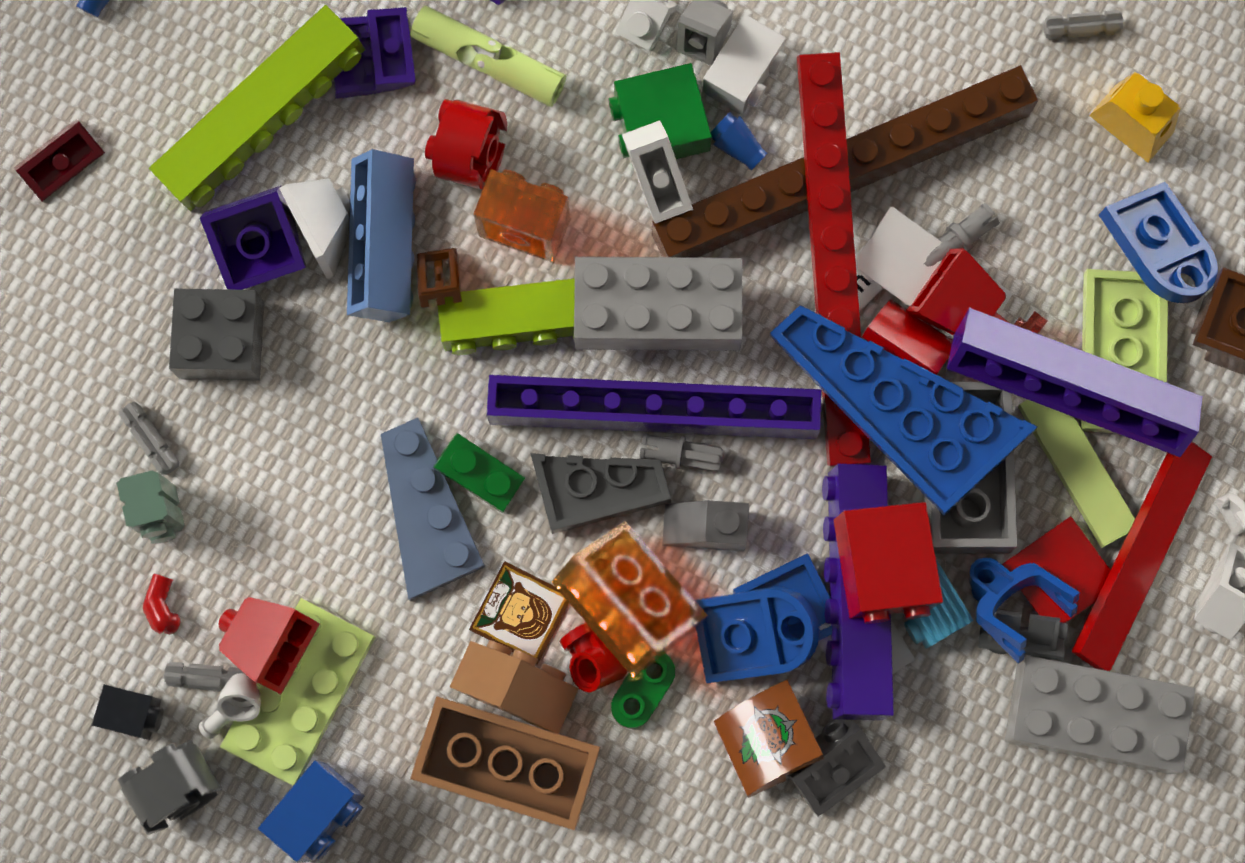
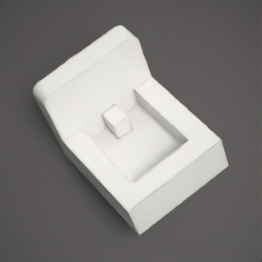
[615,0,678,51]

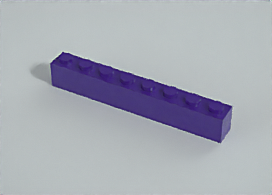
[487,375,821,439]

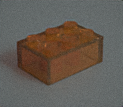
[551,521,707,678]

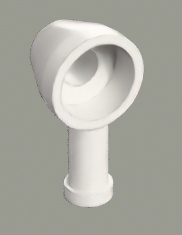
[199,673,261,739]

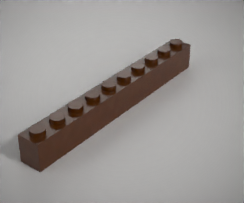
[652,65,1038,258]

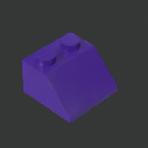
[200,185,306,290]

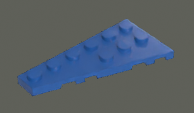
[770,305,1038,515]

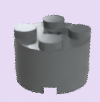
[118,740,223,835]

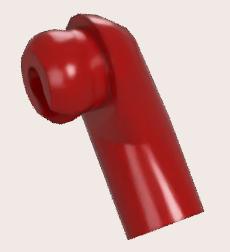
[143,574,181,635]

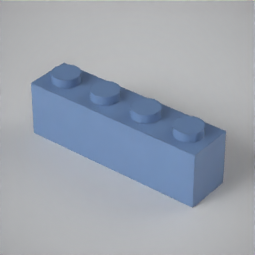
[347,149,416,322]

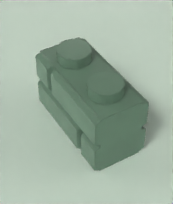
[116,470,185,544]

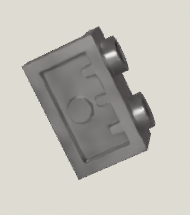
[788,720,886,817]

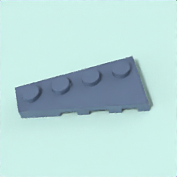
[381,417,485,601]

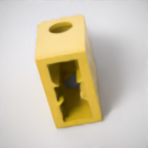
[1089,72,1180,163]

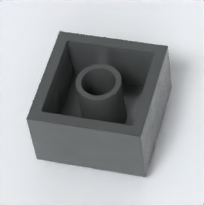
[169,288,264,381]

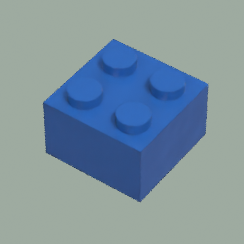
[257,760,365,863]

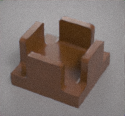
[1191,267,1245,374]

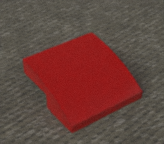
[861,299,953,375]
[1002,516,1110,623]

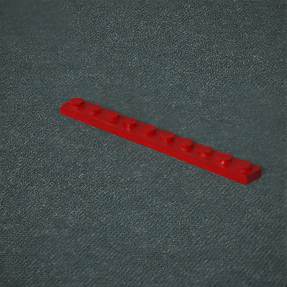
[797,52,871,466]

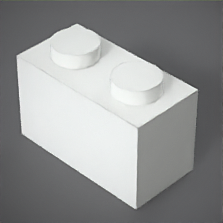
[702,14,787,116]
[622,121,693,223]

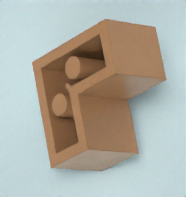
[450,640,579,734]

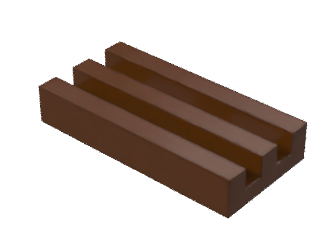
[417,248,462,308]

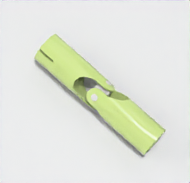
[410,5,567,107]

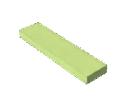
[1018,400,1135,548]

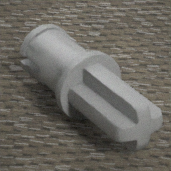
[640,433,723,471]

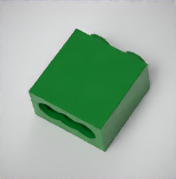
[608,63,712,170]

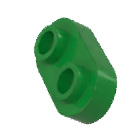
[611,650,675,729]

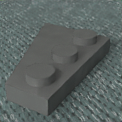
[531,453,671,534]

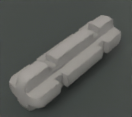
[1044,10,1123,40]
[119,402,179,476]
[164,662,245,691]

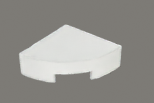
[1215,493,1245,535]

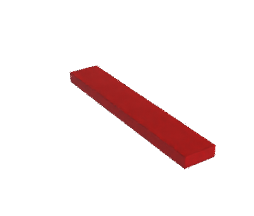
[1071,441,1212,671]

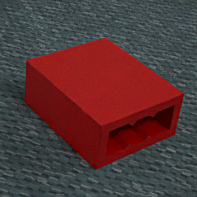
[833,502,943,624]

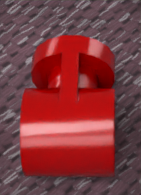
[559,620,629,693]

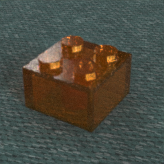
[473,169,571,263]

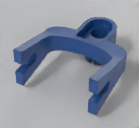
[969,558,1080,664]

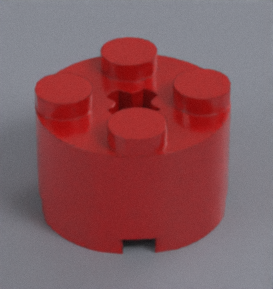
[425,99,507,190]

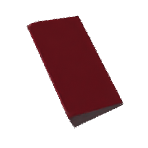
[14,119,105,202]

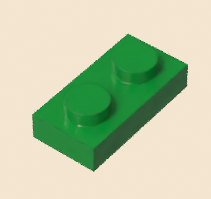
[433,433,525,513]

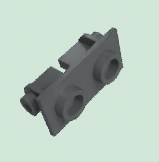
[978,609,1068,660]

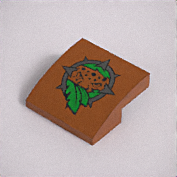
[714,680,824,798]

